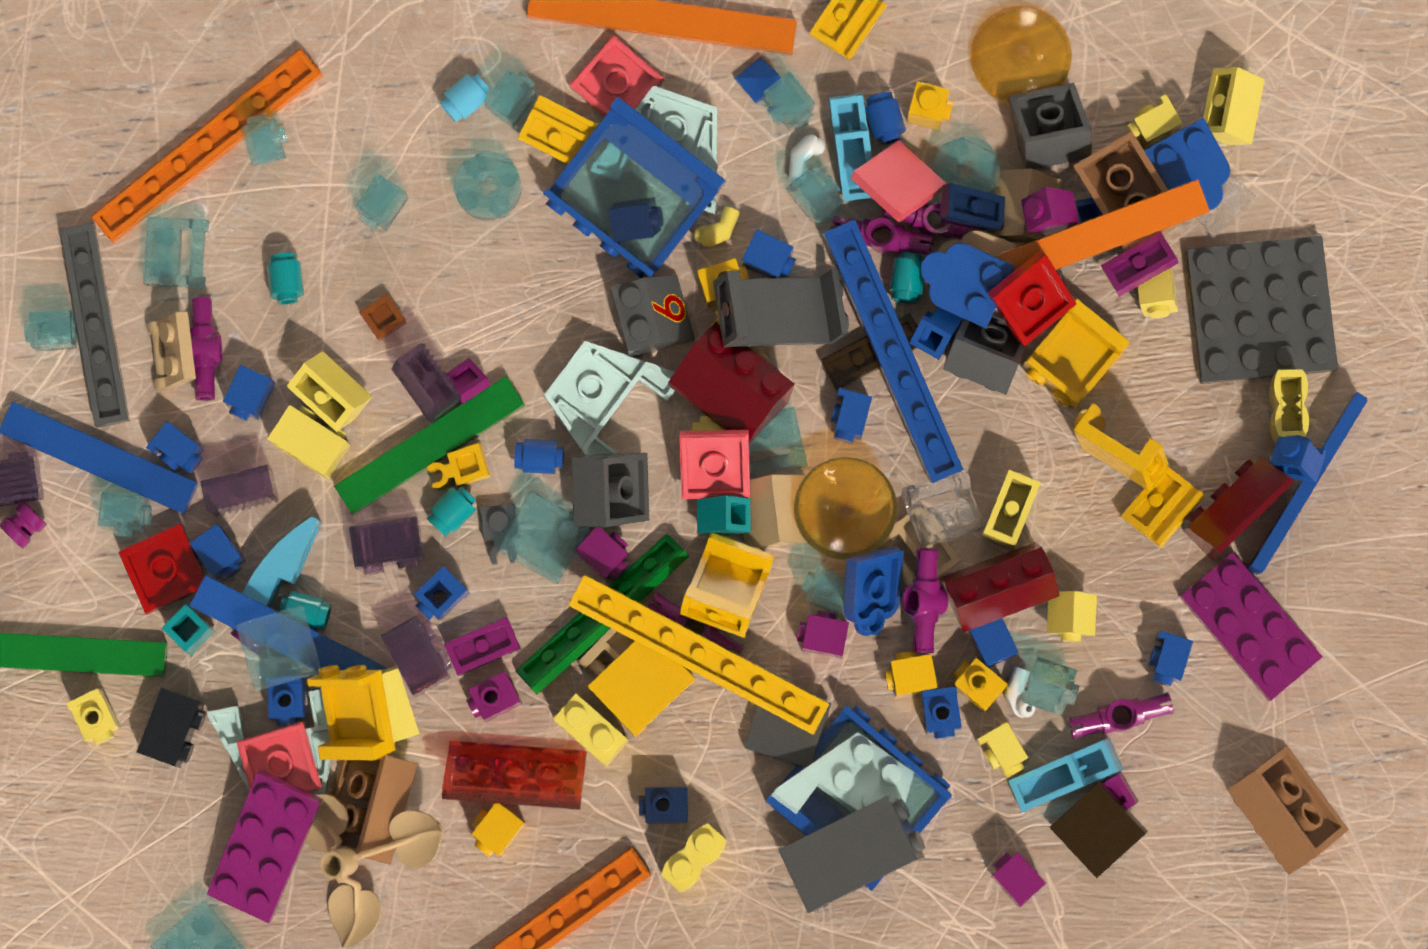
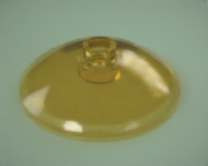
[971,6,1072,104]
[794,457,897,560]

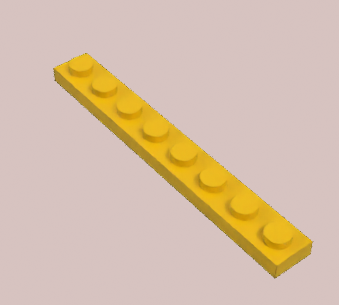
[568,574,829,734]

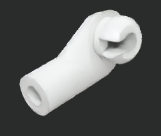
[789,135,825,181]
[1004,666,1036,718]

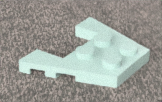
[590,85,718,215]
[543,341,675,455]
[207,689,332,794]
[771,732,914,814]

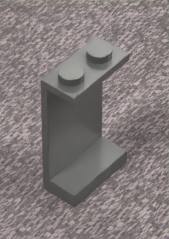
[713,269,849,347]
[778,795,925,913]

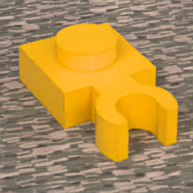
[427,443,491,490]

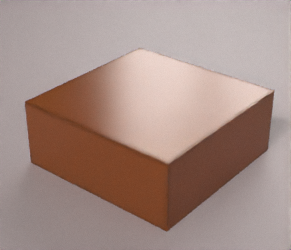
[359,293,407,342]

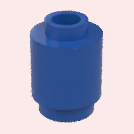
[865,92,906,145]
[514,439,564,474]

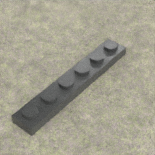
[60,223,130,428]

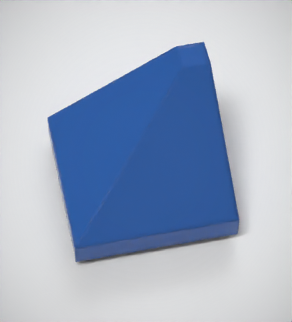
[734,57,782,104]

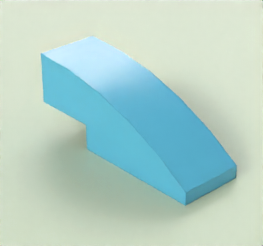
[828,93,872,202]
[242,517,322,608]
[1008,738,1124,812]

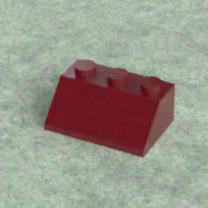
[668,322,795,444]
[1184,457,1294,561]
[939,542,1060,633]

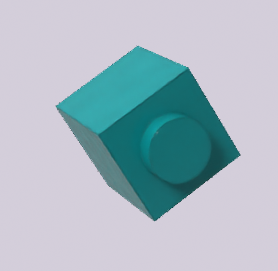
[697,496,751,536]
[161,604,216,656]

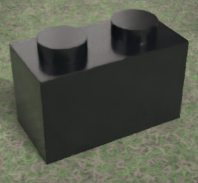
[136,688,207,768]

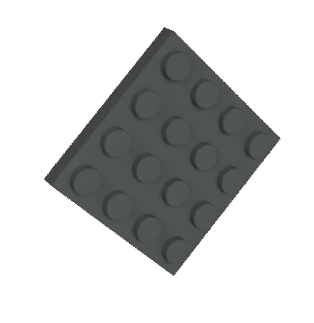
[1186,236,1338,384]

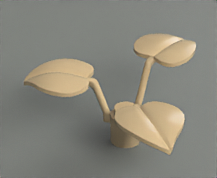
[306,794,443,948]

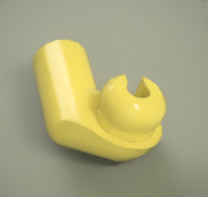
[694,206,740,247]

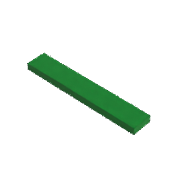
[334,376,525,516]
[515,533,690,695]
[0,633,168,678]

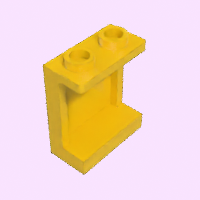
[1023,299,1130,409]
[1074,403,1169,491]
[680,533,774,638]
[588,641,696,738]
[307,665,395,760]

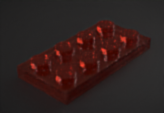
[442,740,587,810]

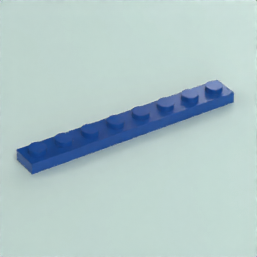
[823,220,964,484]

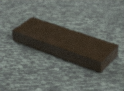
[820,313,918,391]

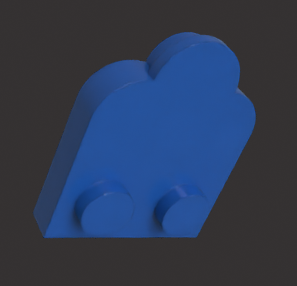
[1144,117,1230,210]
[921,242,1015,328]
[844,547,904,636]

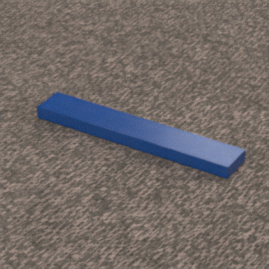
[1247,392,1368,575]
[0,401,199,515]
[189,575,387,671]

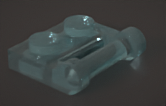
[143,217,209,289]
[749,407,808,479]

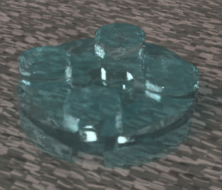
[932,136,1000,195]
[454,152,522,221]

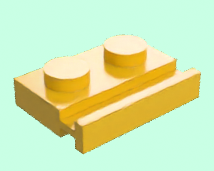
[809,0,887,62]
[517,95,598,164]
[1121,466,1204,549]

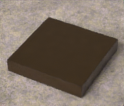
[1049,780,1148,878]

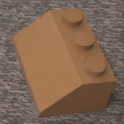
[1073,131,1184,251]
[1227,746,1349,875]
[331,755,417,865]

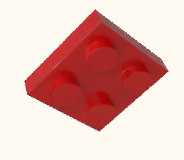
[987,251,1077,347]
[118,523,205,615]

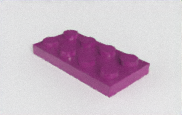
[1180,552,1323,702]
[206,770,323,924]

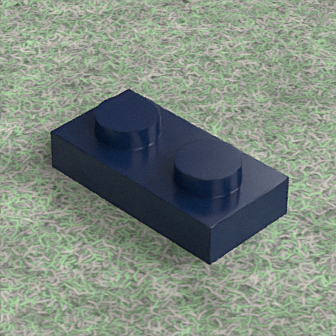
[940,183,1005,232]

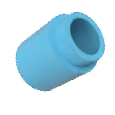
[439,73,490,123]

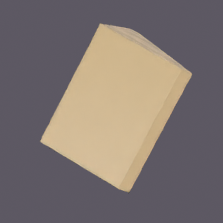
[987,168,1063,243]
[743,475,813,549]

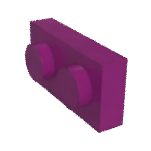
[1101,231,1179,297]
[444,617,521,676]

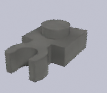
[481,504,519,566]

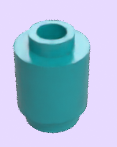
[267,252,304,305]
[889,252,925,304]
[426,486,476,537]
[279,591,332,631]

